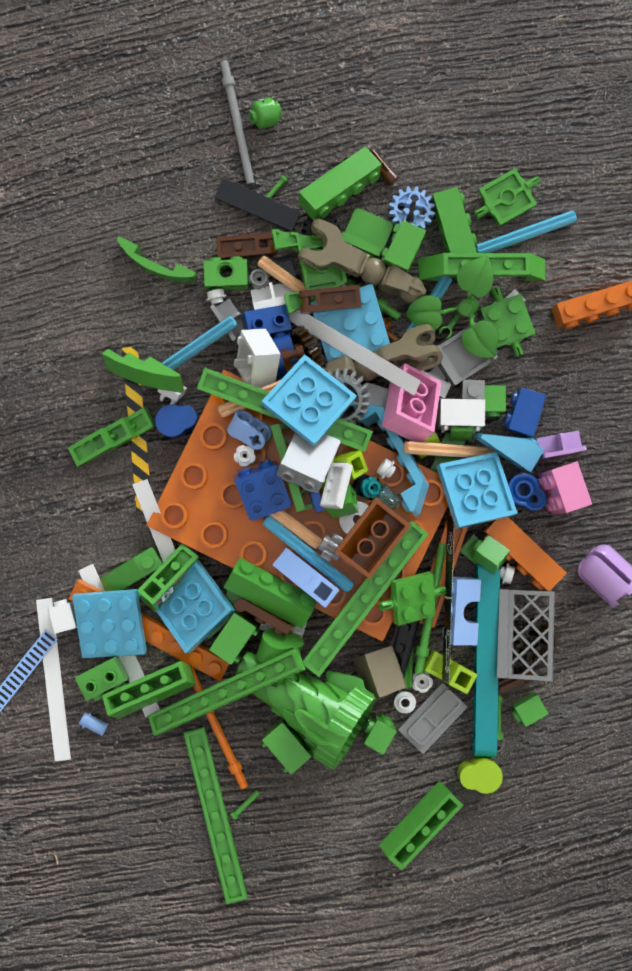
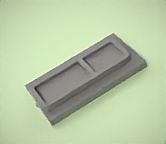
[398,682,467,754]

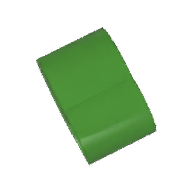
[256,628,304,664]

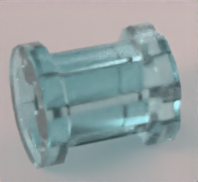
[373,483,402,510]

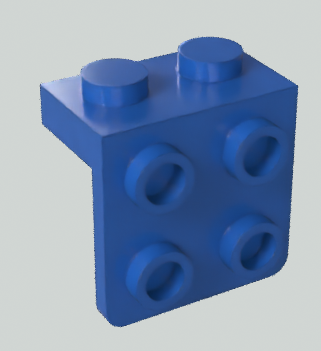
[234,459,291,521]

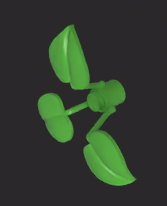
[407,256,499,358]

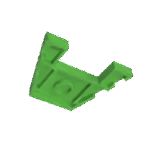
[271,229,347,314]

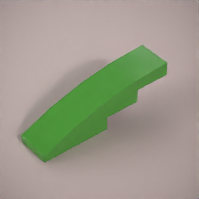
[102,349,184,393]
[68,407,156,467]

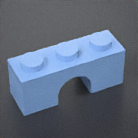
[442,577,481,645]

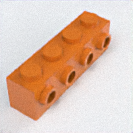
[551,281,632,329]

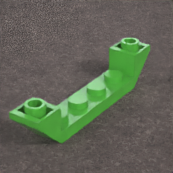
[418,253,546,281]

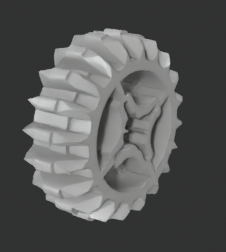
[327,368,371,424]

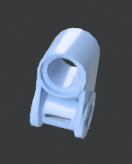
[227,410,272,450]

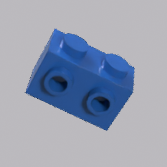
[241,305,292,338]
[504,387,546,438]

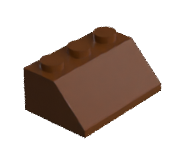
[334,497,411,579]

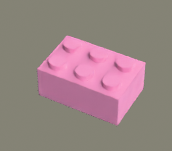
[382,363,441,442]
[537,462,592,515]

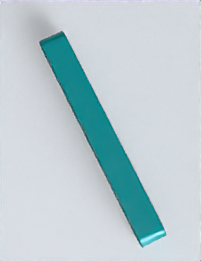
[472,563,500,757]

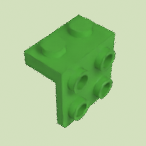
[342,208,393,259]

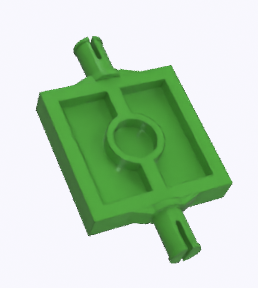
[474,168,541,227]
[480,286,536,357]
[378,572,446,626]

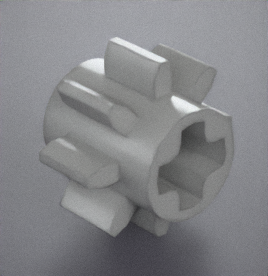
[318,533,343,562]

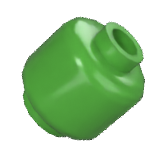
[249,97,282,129]

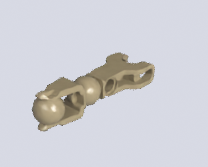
[298,219,426,304]
[322,324,443,392]

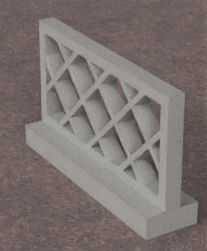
[497,589,555,681]

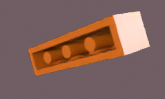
[482,517,567,591]

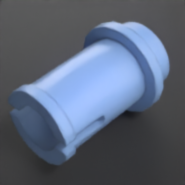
[79,712,109,736]

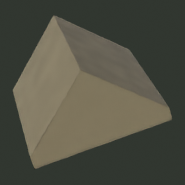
[353,645,407,698]

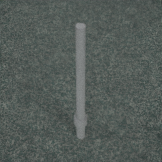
[220,60,255,186]

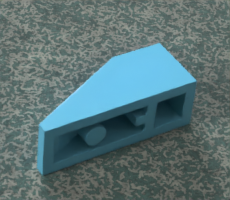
[472,433,544,472]

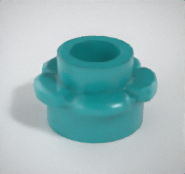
[360,477,381,498]

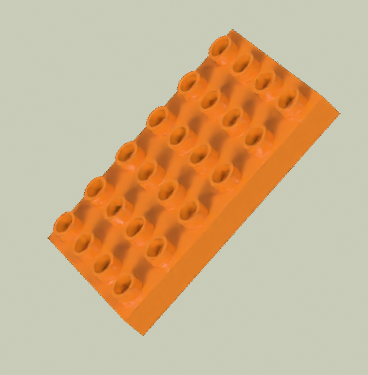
[146,370,448,642]

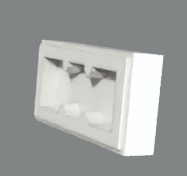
[320,463,353,509]

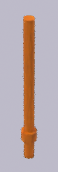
[191,667,249,790]

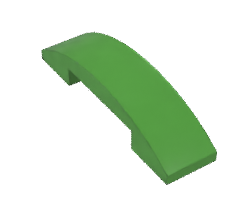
[117,236,198,283]

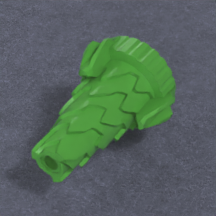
[236,652,376,770]

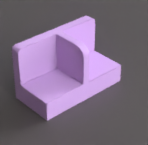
[535,430,587,460]

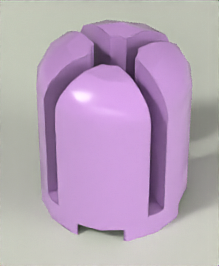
[577,544,632,607]

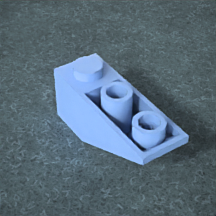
[273,548,339,608]

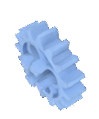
[389,186,435,230]

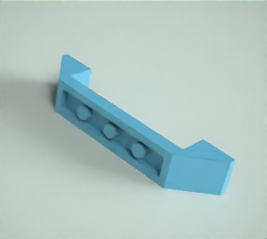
[352,404,429,517]

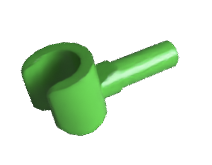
[439,313,462,339]

